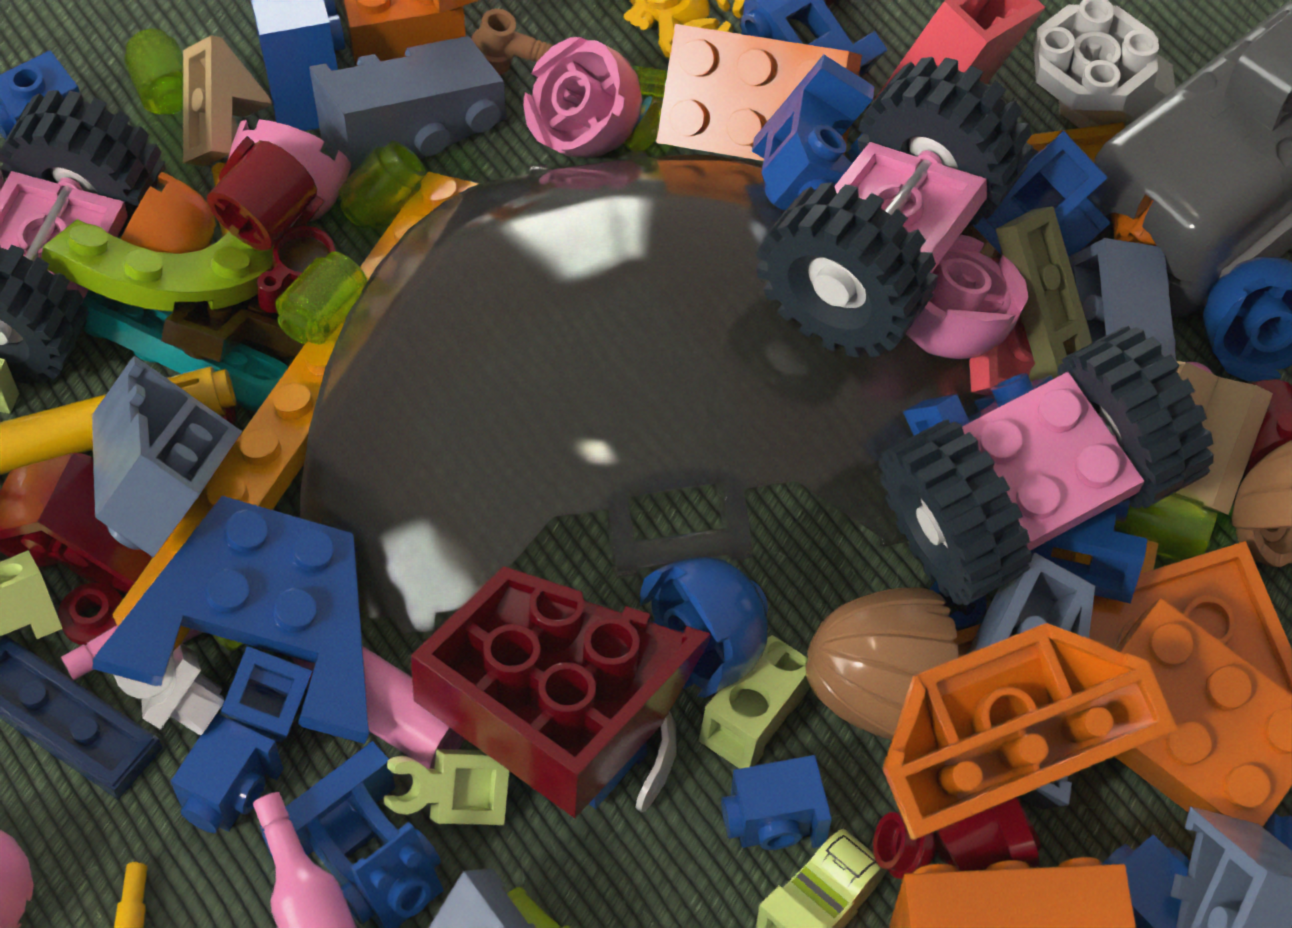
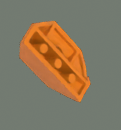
[883,623,1178,840]

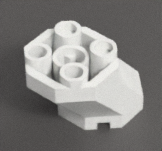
[1033,0,1175,128]

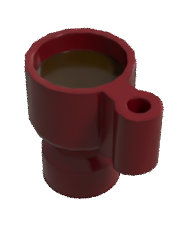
[257,226,336,313]

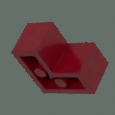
[0,453,153,595]

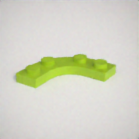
[41,219,274,311]

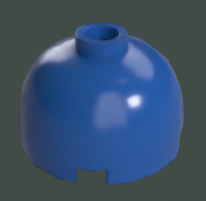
[1203,257,1292,381]
[640,556,768,698]

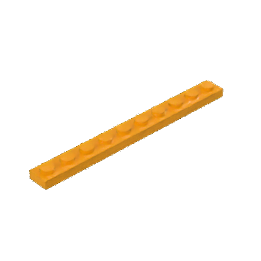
[112,171,483,650]

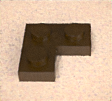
[161,294,326,362]

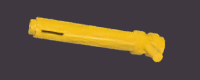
[0,366,236,475]

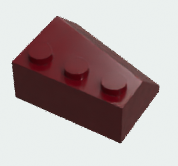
[411,566,710,818]

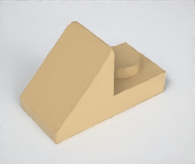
[183,35,271,166]

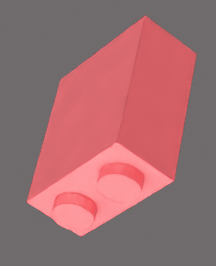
[873,0,1045,102]

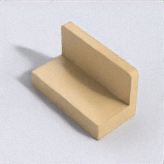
[1170,361,1273,514]

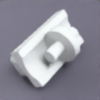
[114,643,225,736]

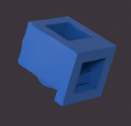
[220,646,312,743]
[171,713,284,833]
[721,755,832,850]

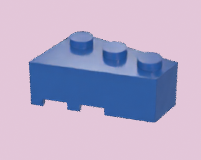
[251,0,345,131]

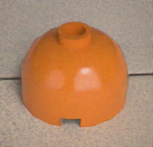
[121,172,216,254]

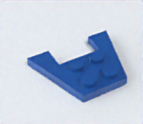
[92,496,369,744]

